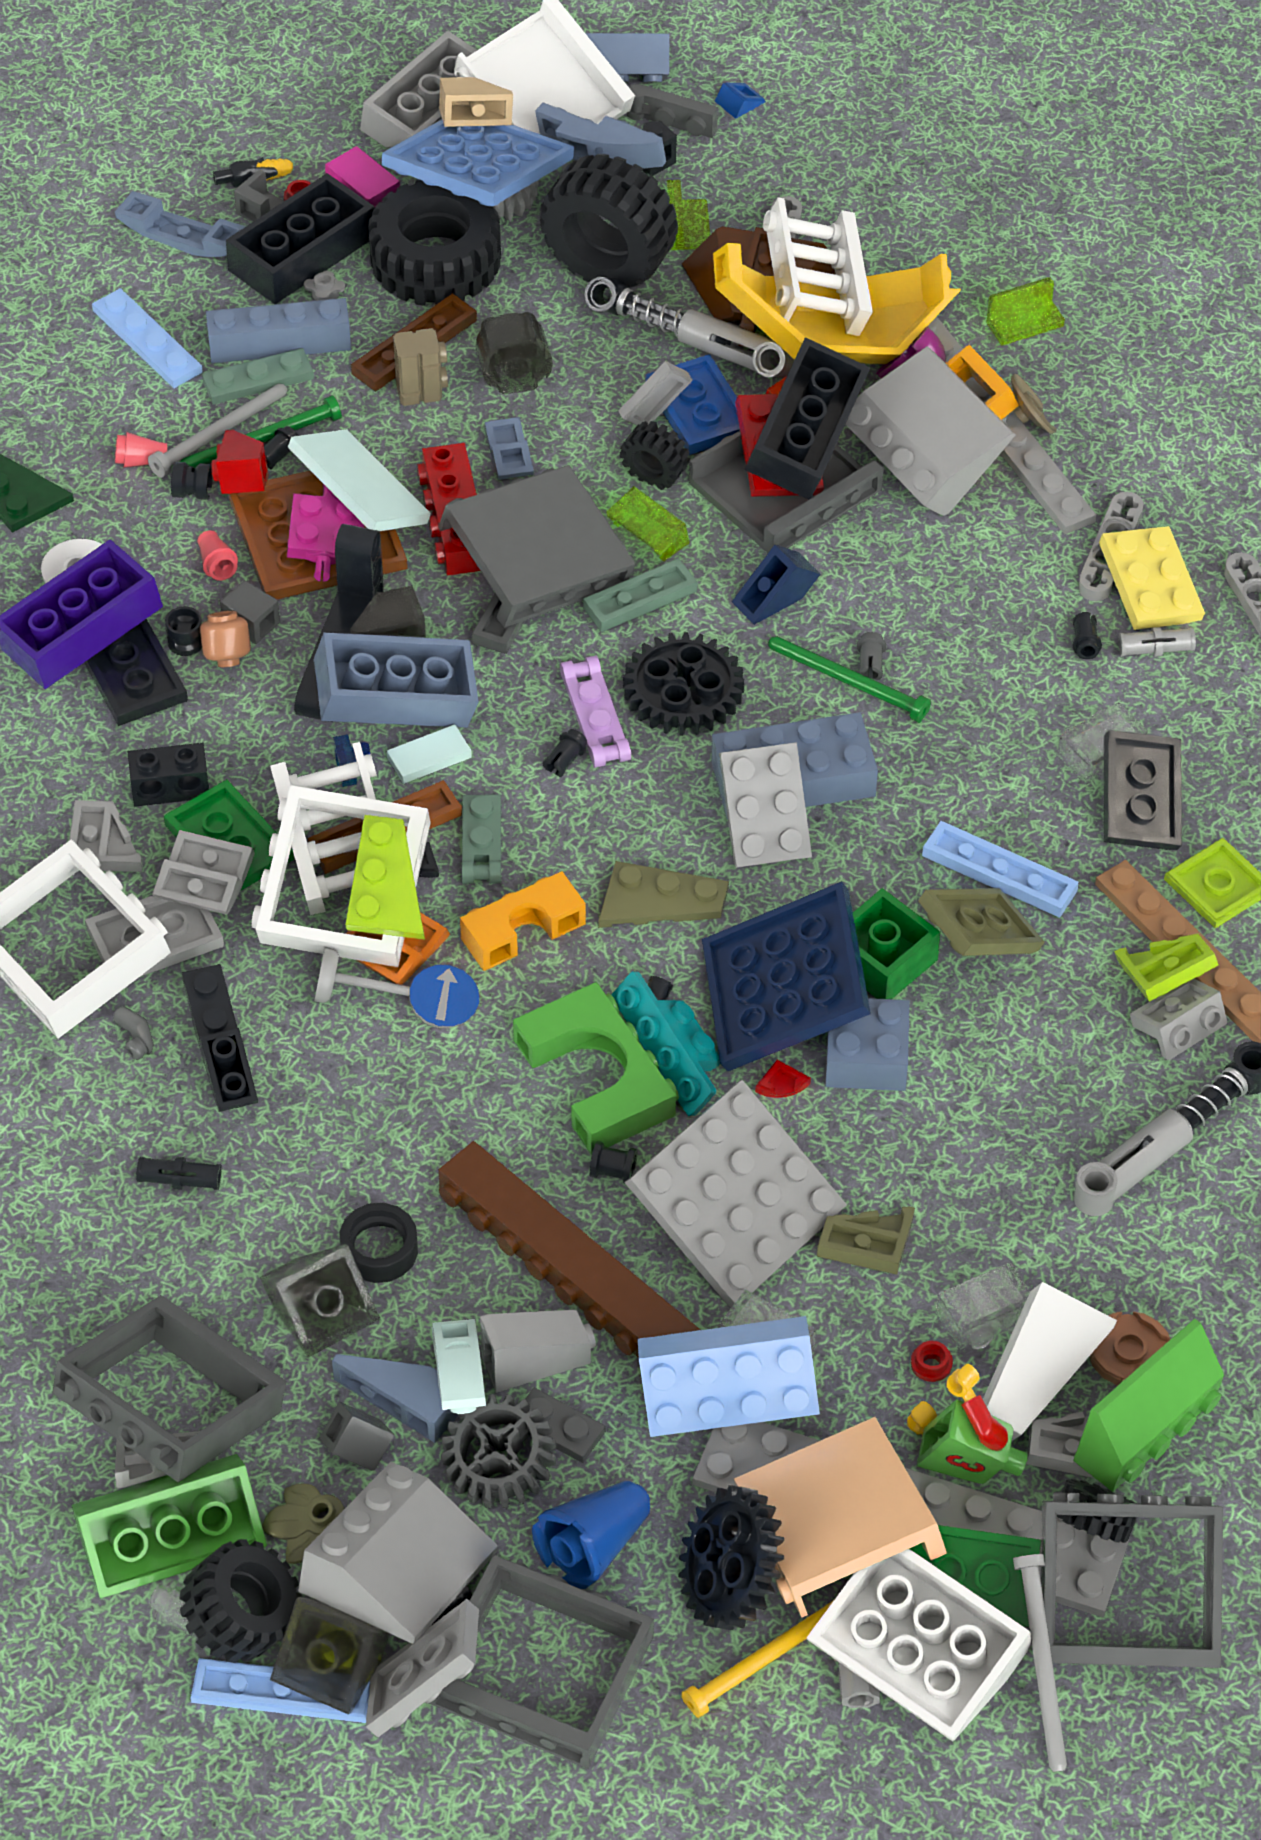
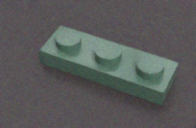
[202,348,314,405]
[583,558,697,632]

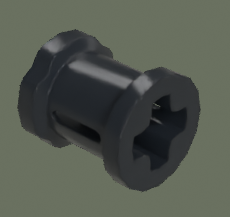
[589,1141,638,1184]

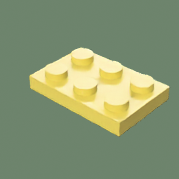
[1099,526,1205,630]

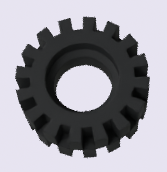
[620,421,690,490]
[1057,1479,1137,1543]

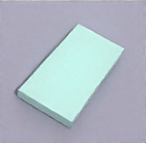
[288,429,431,531]

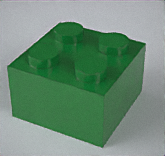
[853,888,941,999]

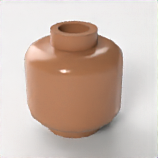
[200,611,251,667]

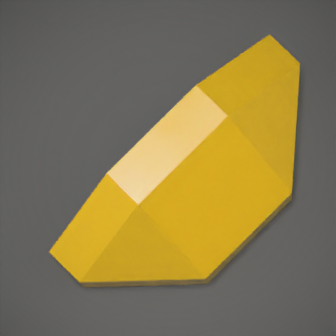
[713,243,961,364]

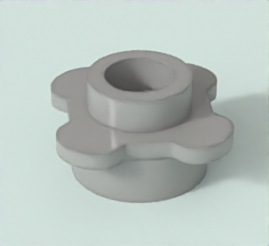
[304,271,345,301]

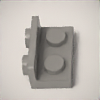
[1130,979,1227,1060]

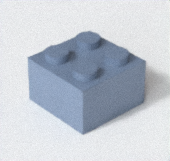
[826,998,910,1091]

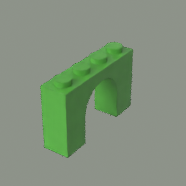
[513,982,679,1155]

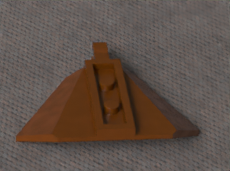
[682,226,836,347]

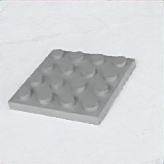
[625,1080,847,1309]

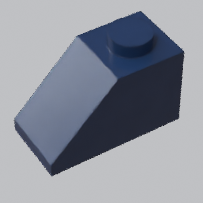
[731,544,821,625]

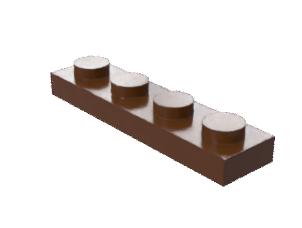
[351,293,477,392]

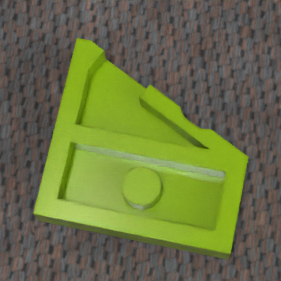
[1114,934,1219,1002]

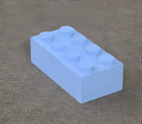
[638,1316,820,1437]

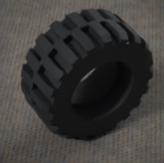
[540,154,678,289]
[368,180,501,306]

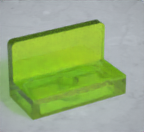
[667,180,710,250]
[986,277,1065,346]

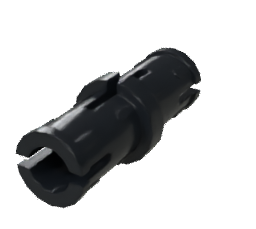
[136,1156,222,1190]

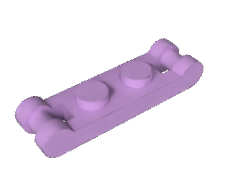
[560,655,631,768]

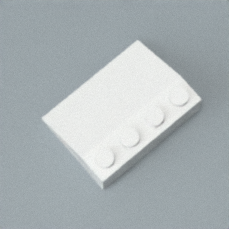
[807,1549,1031,1741]

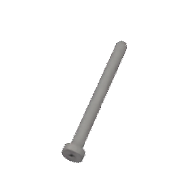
[148,384,287,478]
[1013,1554,1067,1772]

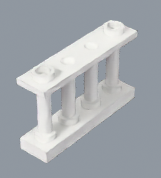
[763,197,873,336]
[270,742,377,915]

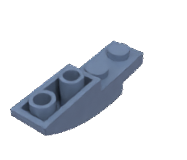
[535,102,666,168]

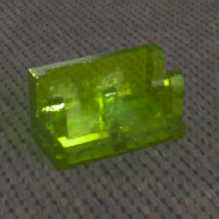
[606,486,690,562]

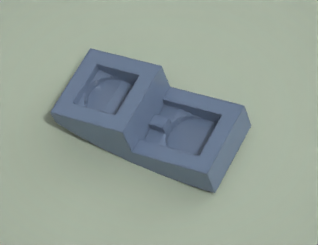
[484,417,534,480]

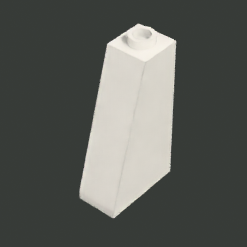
[983,1282,1117,1441]

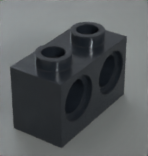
[127,742,209,807]

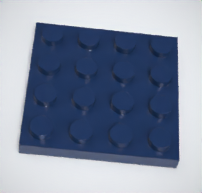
[702,881,871,1072]

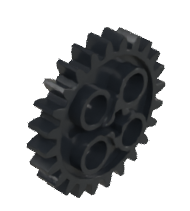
[623,632,745,736]
[678,1485,785,1630]

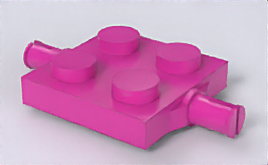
[287,484,364,582]

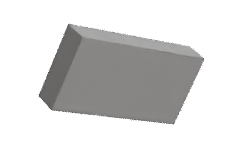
[618,361,693,425]

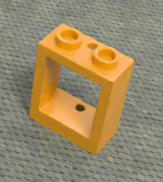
[946,345,1019,420]

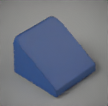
[715,82,766,119]

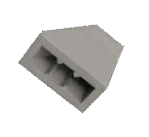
[480,1309,596,1393]

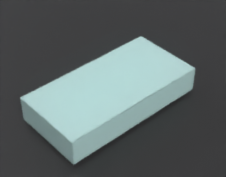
[387,724,472,784]

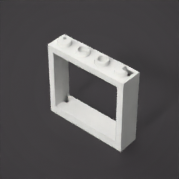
[252,785,431,967]
[0,839,171,1039]

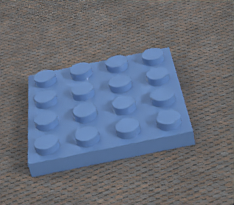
[382,119,574,206]

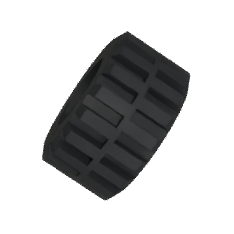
[179,1539,302,1663]

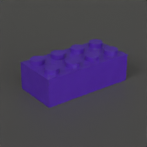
[0,539,163,689]

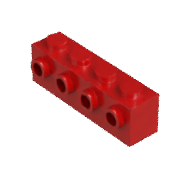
[417,443,481,576]

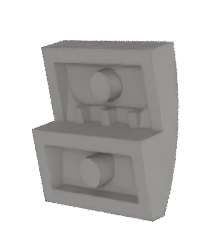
[152,830,255,915]

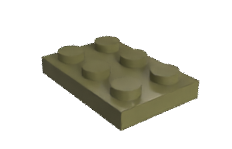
[918,888,1045,956]

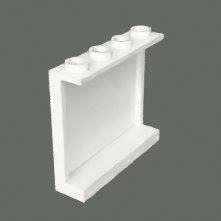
[454,0,635,134]

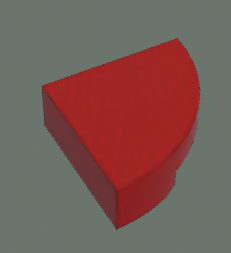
[755,1059,811,1098]

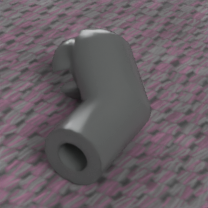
[113,1006,154,1060]

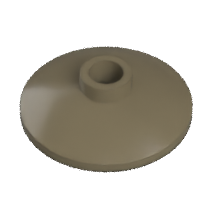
[1011,374,1057,434]

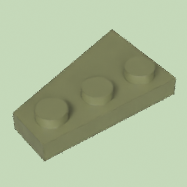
[598,861,729,928]

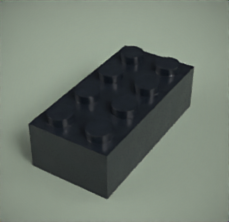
[226,173,375,304]
[744,337,870,500]

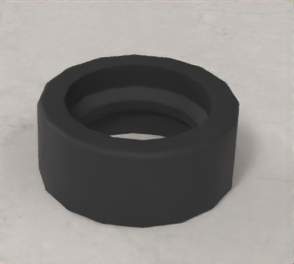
[339,1202,418,1283]

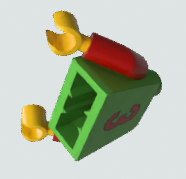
[907,1364,1027,1484]

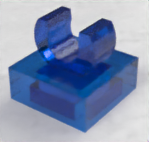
[333,734,374,787]

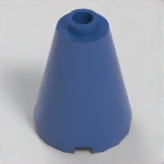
[532,1481,650,1589]

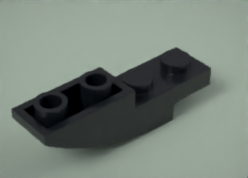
[182,964,258,1112]

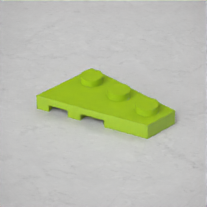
[345,815,425,940]

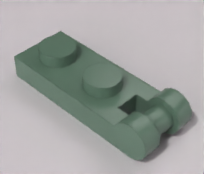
[462,794,501,884]

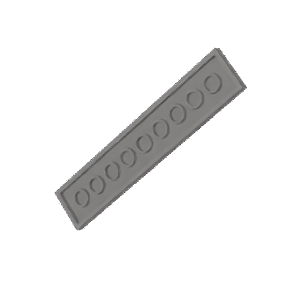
[692,1422,1129,1618]

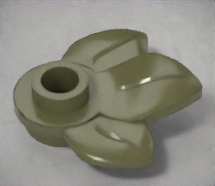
[262,1483,345,1564]

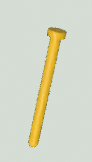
[681,1599,835,1718]

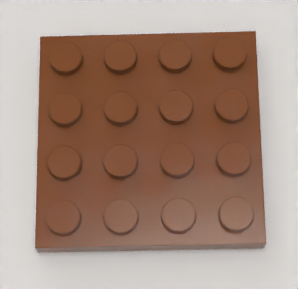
[229,470,408,600]

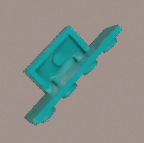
[611,971,720,1116]

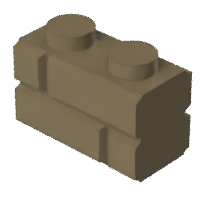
[393,328,448,406]

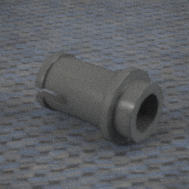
[857,632,886,680]

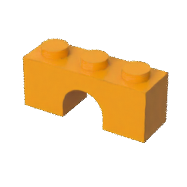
[460,871,586,971]

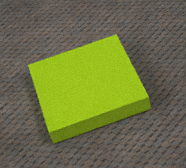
[1164,838,1261,929]

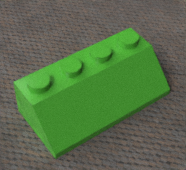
[1073,1318,1224,1492]
[71,1454,267,1599]

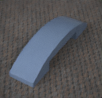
[115,191,246,257]

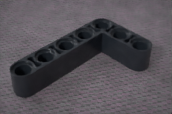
[294,524,384,722]

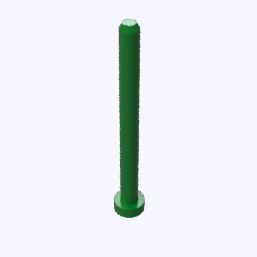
[179,395,342,468]
[768,636,931,723]

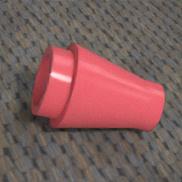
[115,432,167,468]
[197,530,238,581]

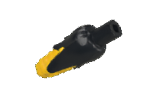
[213,157,293,187]

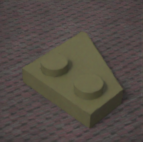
[817,1206,915,1275]

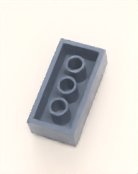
[314,632,479,728]
[711,712,878,819]

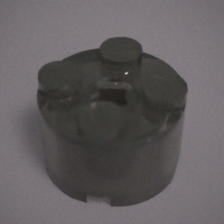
[476,312,553,394]

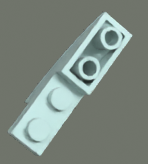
[432,1319,486,1414]

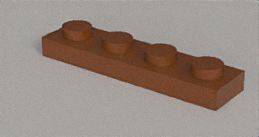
[307,780,462,874]

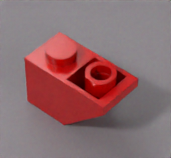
[212,430,269,494]

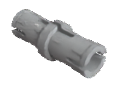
[1118,627,1196,657]

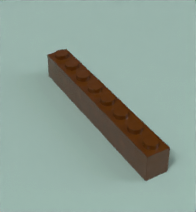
[438,1141,701,1358]

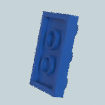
[645,354,740,455]

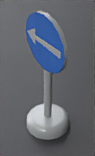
[314,947,479,1028]

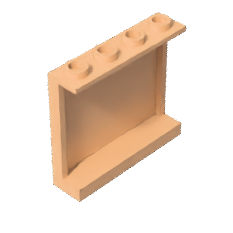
[734,1417,947,1617]

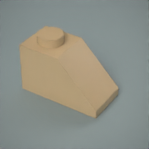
[439,77,513,127]

